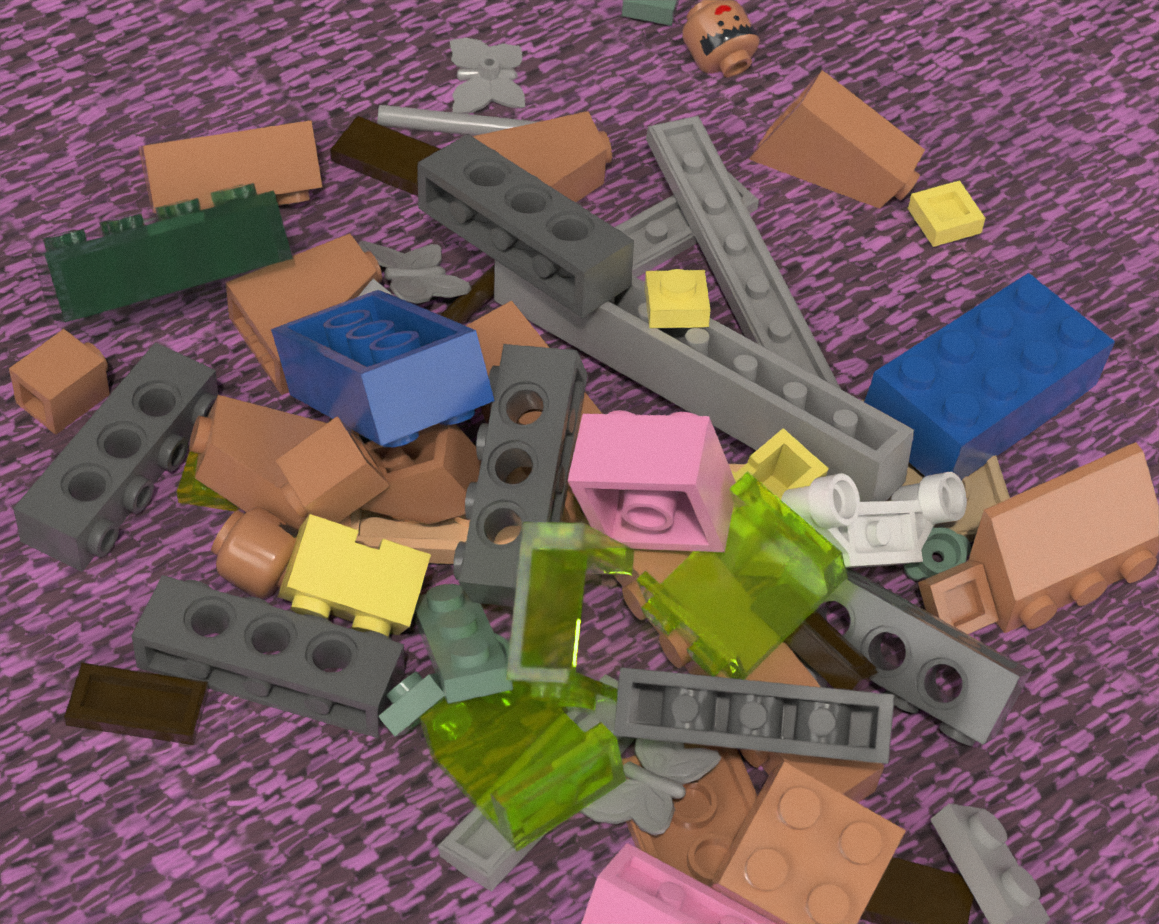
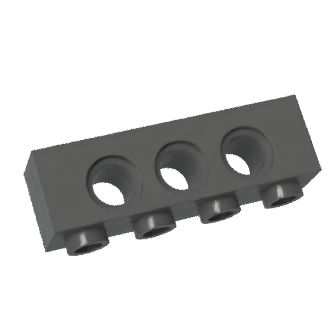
[418,134,634,318]
[13,342,218,572]
[453,344,588,610]
[777,547,1032,746]
[131,575,405,739]
[614,667,895,764]

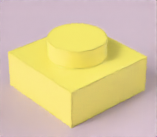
[908,180,985,247]
[644,269,710,328]

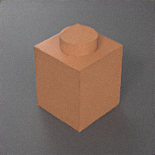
[9,329,110,435]
[275,416,390,523]

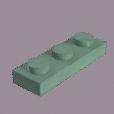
[413,584,513,704]

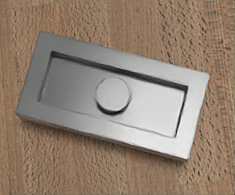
[930,804,1051,924]

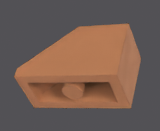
[360,423,481,524]

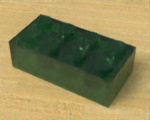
[31,183,293,323]

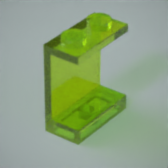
[636,471,848,680]
[506,522,635,712]
[419,649,626,851]

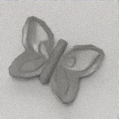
[450,38,525,114]
[358,240,471,304]
[579,738,721,836]

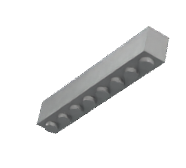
[494,260,914,502]

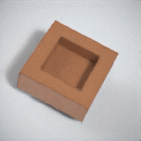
[918,560,999,634]

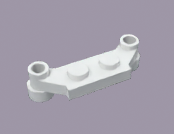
[781,472,967,569]

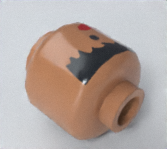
[682,0,760,78]
[211,507,299,599]

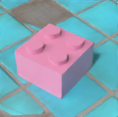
[568,410,737,552]

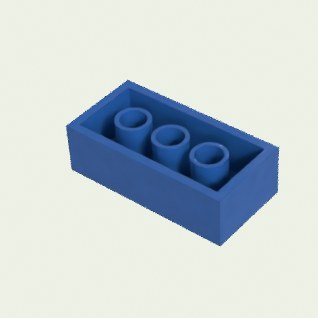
[864,273,1115,481]
[271,290,495,447]

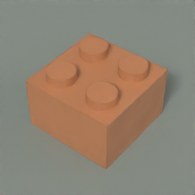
[709,761,906,924]

